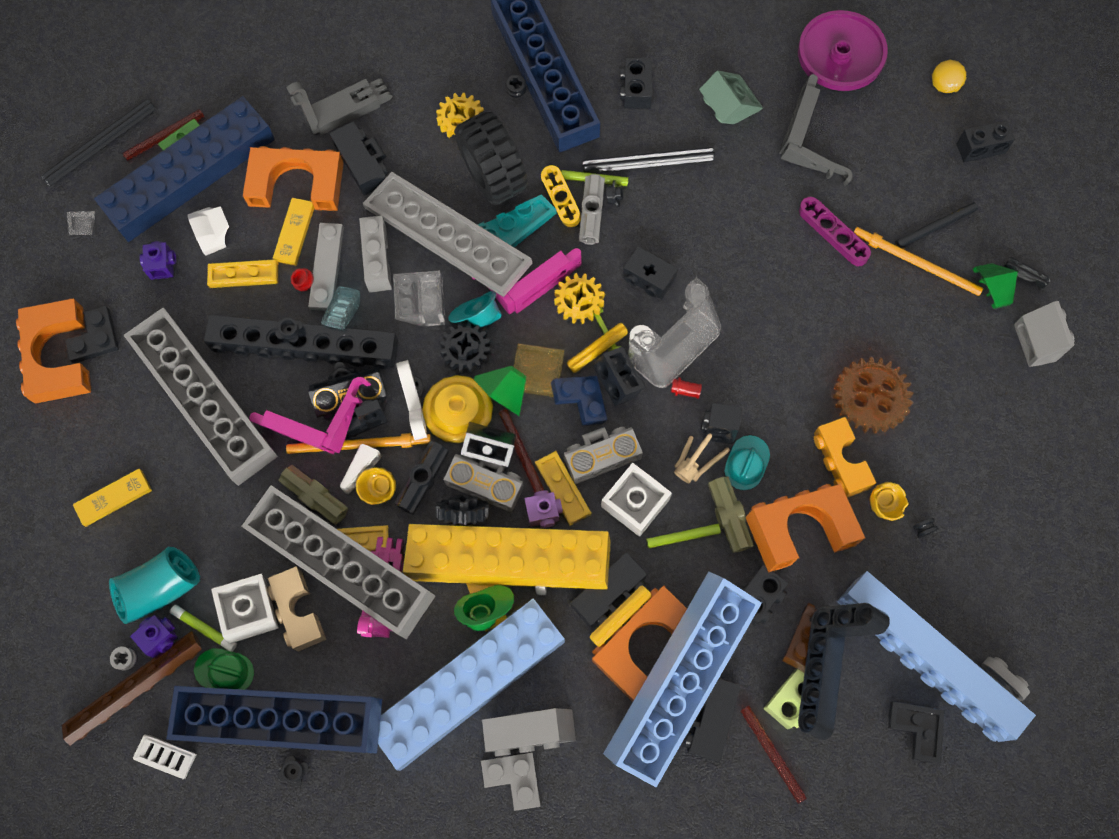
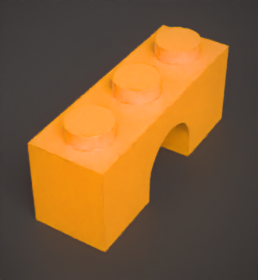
[814,417,876,498]

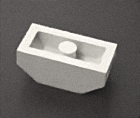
[188,206,229,256]

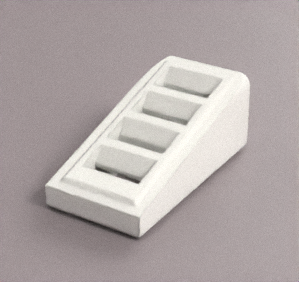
[340,444,382,494]
[133,734,197,779]

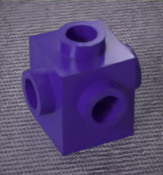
[140,241,176,280]
[130,615,178,658]

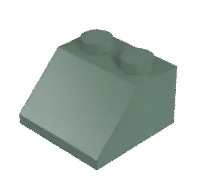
[699,70,763,124]

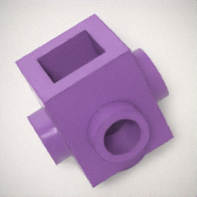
[525,490,563,528]

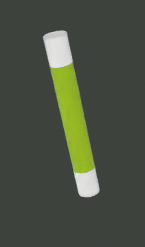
[170,605,237,652]

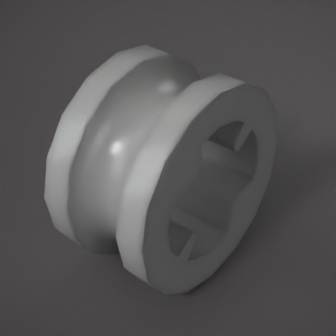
[110,647,137,671]

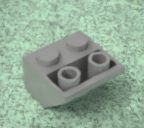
[1014,301,1075,367]

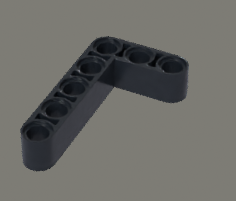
[798,603,890,740]

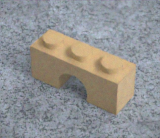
[267,567,326,651]

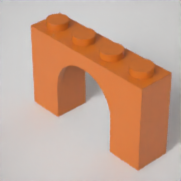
[243,146,344,211]
[16,298,91,403]
[746,484,865,572]
[592,586,687,702]

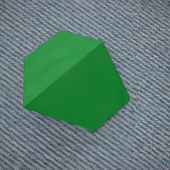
[973,263,1018,309]
[474,366,527,416]

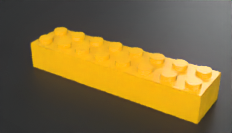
[403,524,610,590]

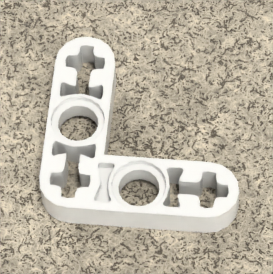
[396,360,427,440]

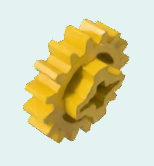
[436,93,484,138]
[554,273,605,324]

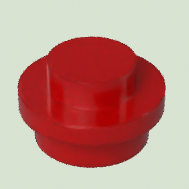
[291,268,314,291]

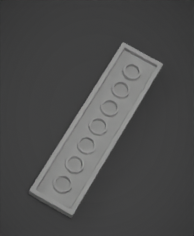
[363,172,532,297]

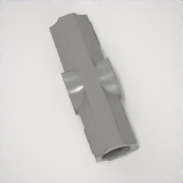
[579,174,605,245]

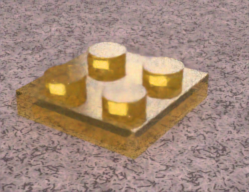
[514,343,564,397]

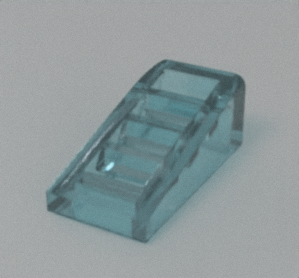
[321,286,360,330]

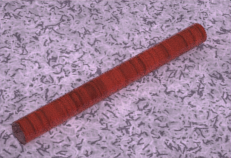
[122,109,204,161]
[499,409,544,493]
[741,706,807,804]

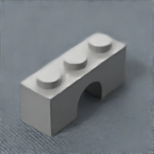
[359,216,392,292]

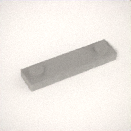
[308,223,344,311]

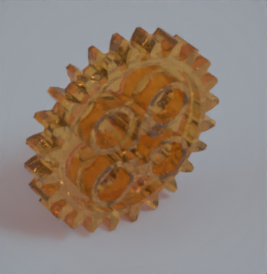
[833,357,913,434]

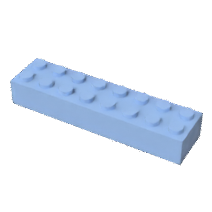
[837,571,1036,742]
[603,572,762,787]
[378,599,565,771]

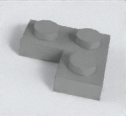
[481,753,541,811]

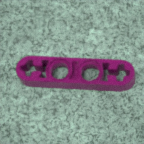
[799,197,871,266]

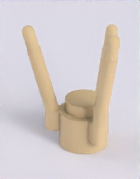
[674,433,730,483]

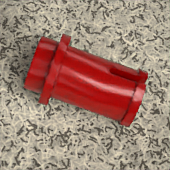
[670,377,702,399]

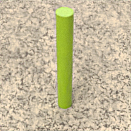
[561,170,629,186]
[646,524,721,548]

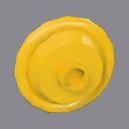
[422,375,493,443]

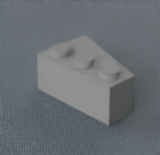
[482,708,576,757]

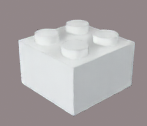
[601,463,672,537]
[211,574,279,644]

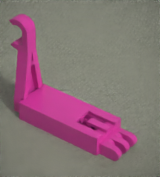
[472,248,582,315]
[249,377,371,454]
[357,537,404,638]

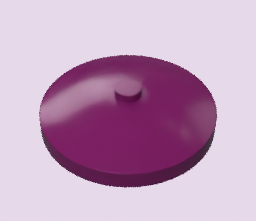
[798,10,888,91]

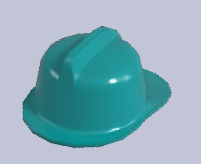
[448,291,502,327]
[724,435,770,490]

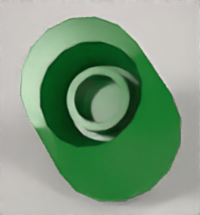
[454,585,514,631]
[194,648,254,690]

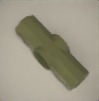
[278,465,349,526]
[708,477,754,553]

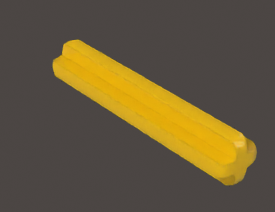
[567,323,628,373]
[590,586,651,647]

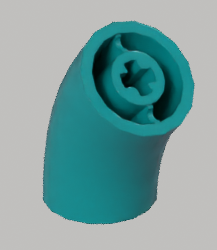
[109,547,200,624]

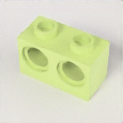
[763,669,804,730]

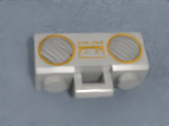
[564,427,643,484]
[443,454,524,513]

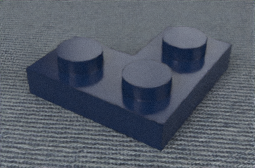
[551,376,607,425]

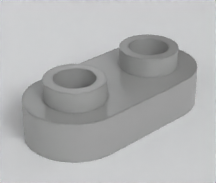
[981,657,1030,701]

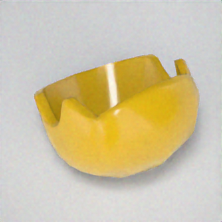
[932,59,966,93]
[356,467,396,505]
[870,482,909,521]

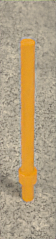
[854,227,983,296]
[286,433,431,454]

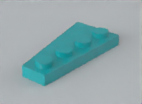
[477,194,557,247]

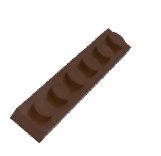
[61,631,202,745]

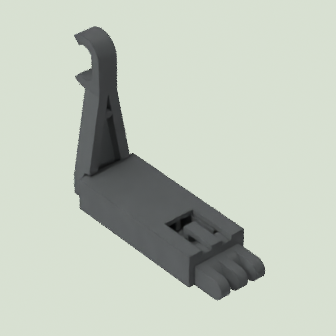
[779,74,852,186]
[286,79,392,136]

